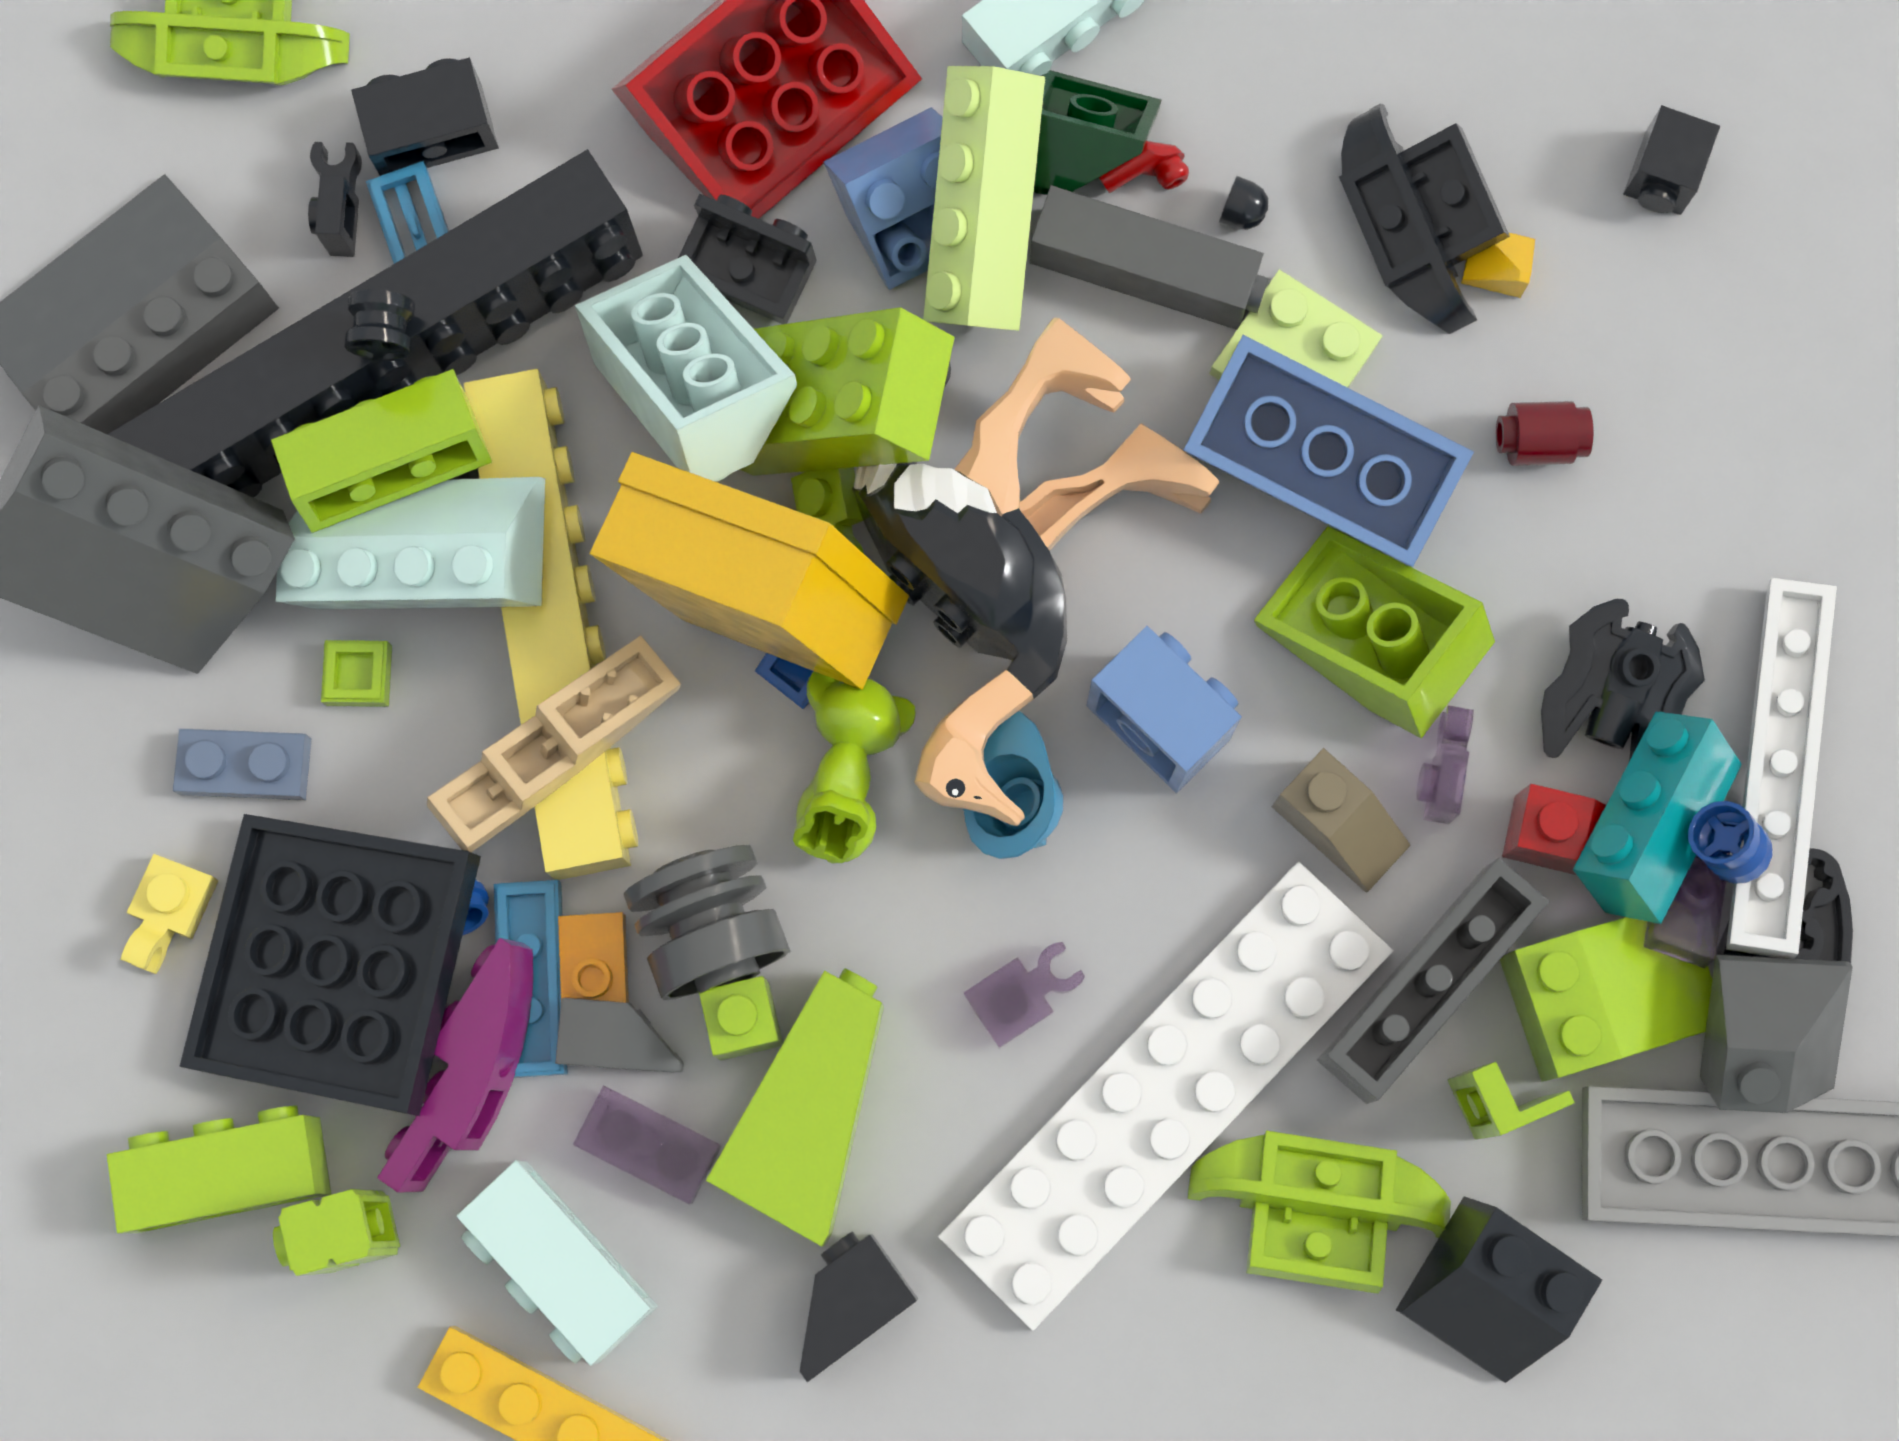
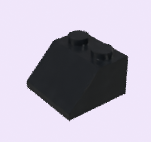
[1396,1196,1603,1383]

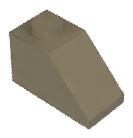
[1271,747,1411,893]

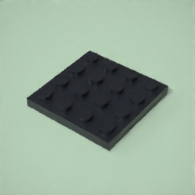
[179,814,481,1116]

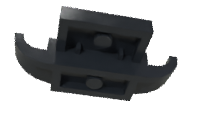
[1339,103,1510,334]

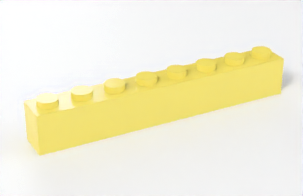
[464,369,638,880]

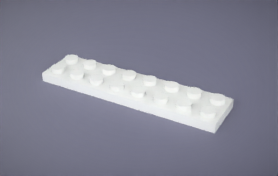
[938,861,1393,1331]

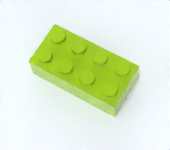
[739,307,954,476]

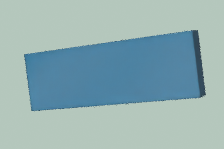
[494,880,568,1078]

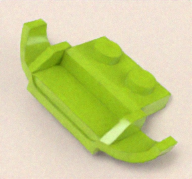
[110,0,350,86]
[1187,1130,1451,1294]

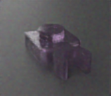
[1416,705,1474,824]
[963,942,1085,1049]

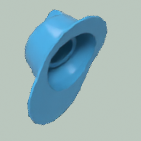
[963,711,1064,859]

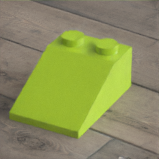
[1254,526,1495,739]
[1500,901,1713,1082]

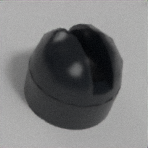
[1219,176,1269,230]

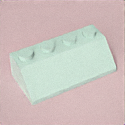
[575,255,797,482]
[276,477,545,609]

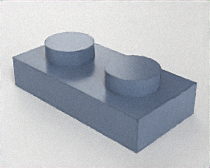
[173,729,312,800]

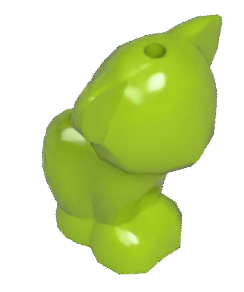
[792,671,916,864]

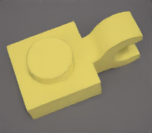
[120,854,219,974]

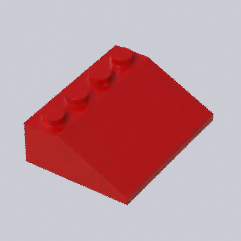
[611,0,922,219]

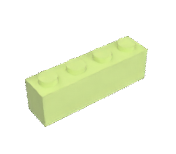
[923,66,1045,331]

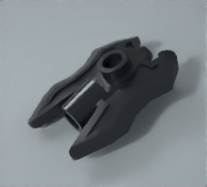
[1541,599,1705,761]

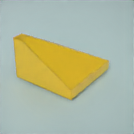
[1461,232,1535,298]

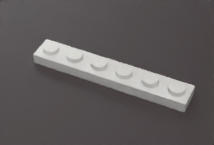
[1726,577,1837,959]

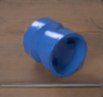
[1688,801,1773,884]

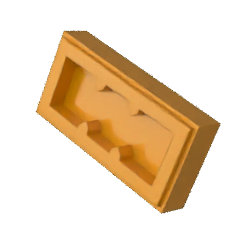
[558,912,629,1003]

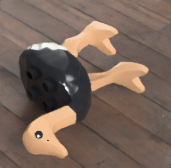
[852,317,1219,826]

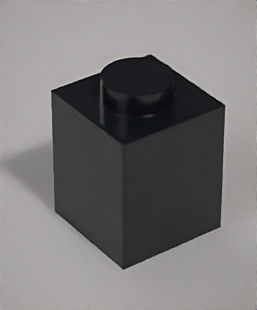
[1623,105,1720,215]

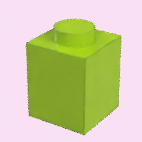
[699,976,783,1061]

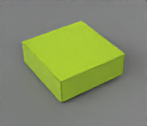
[321,640,392,707]

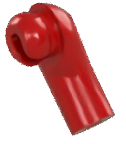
[1099,141,1189,193]

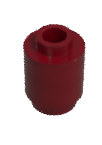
[1496,401,1594,466]

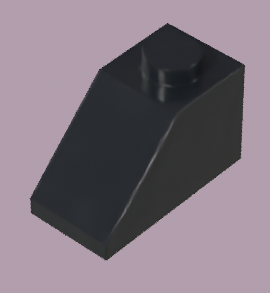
[799,1231,918,1382]

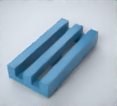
[366,161,449,264]

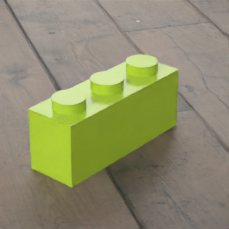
[271,369,492,533]
[106,1105,332,1234]

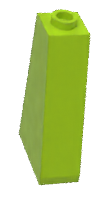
[706,968,884,1247]

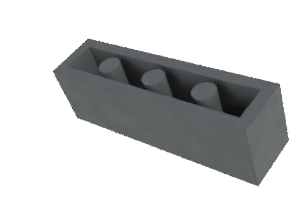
[1317,858,1550,1104]

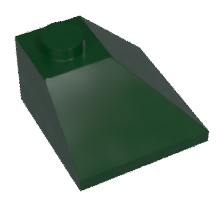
[1034,70,1162,195]

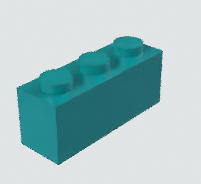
[1573,711,1742,924]

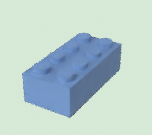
[1184,335,1474,567]

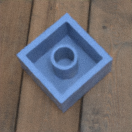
[1086,626,1242,794]

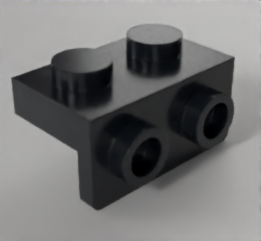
[678,194,817,324]

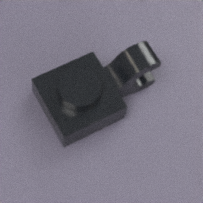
[308,142,362,257]

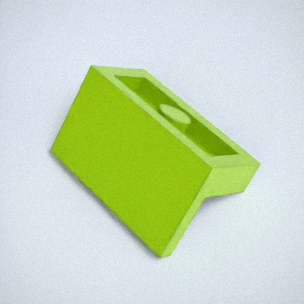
[1447,1062,1575,1140]

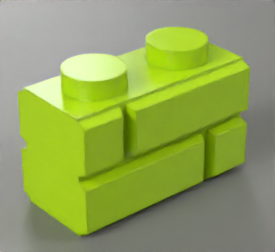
[273,1189,401,1276]

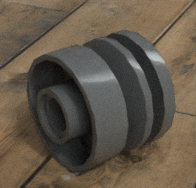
[623,845,791,1000]

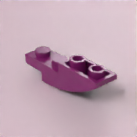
[377,938,533,1193]

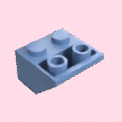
[824,107,943,290]

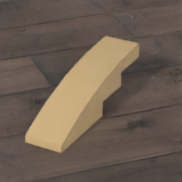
[427,635,681,852]

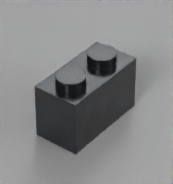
[351,57,499,176]

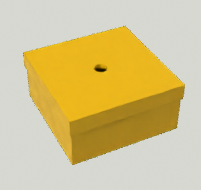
[589,452,909,690]

